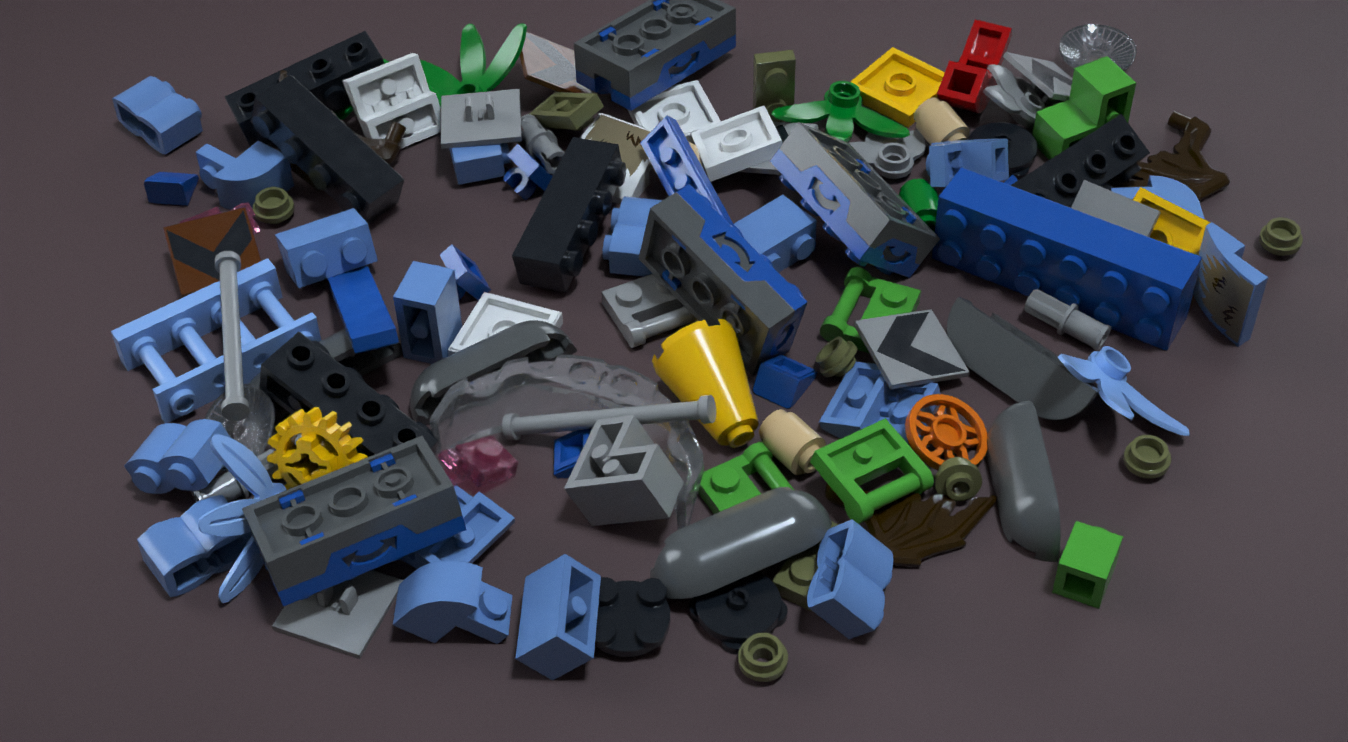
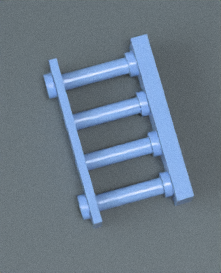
[111,258,321,423]

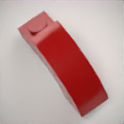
[937,19,1012,113]

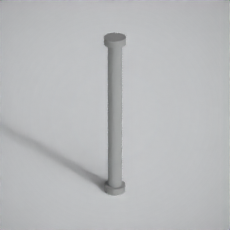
[214,251,250,421]
[502,395,717,441]

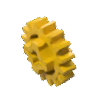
[267,407,368,490]

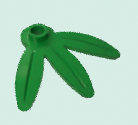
[420,23,527,96]
[771,81,910,142]

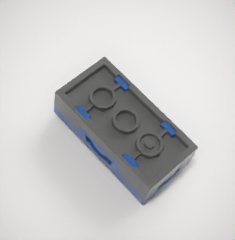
[574,0,736,111]
[770,122,940,278]
[638,184,808,376]
[242,436,467,607]

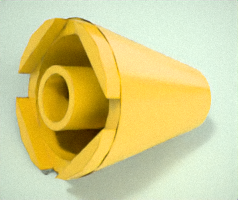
[652,319,759,448]

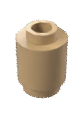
[913,97,970,145]
[759,409,826,475]

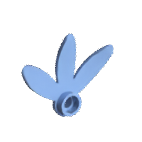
[1058,346,1190,436]
[198,434,287,603]

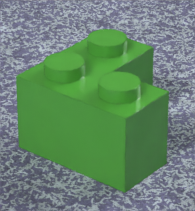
[1033,56,1136,160]

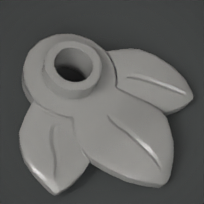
[983,64,1045,128]
[849,130,926,179]

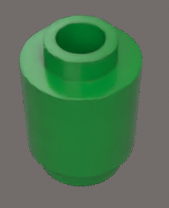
[899,179,939,233]

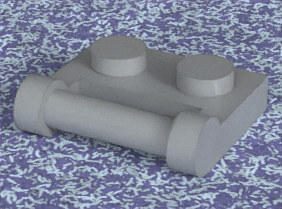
[601,274,698,348]

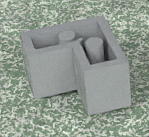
[564,415,684,526]

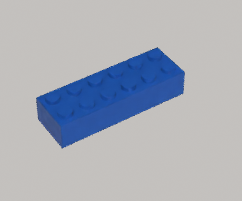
[932,167,1202,351]

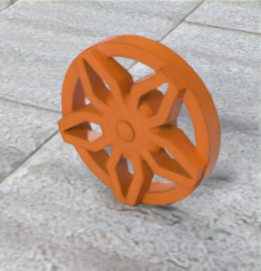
[905,394,988,471]

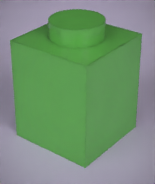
[1052,521,1123,609]

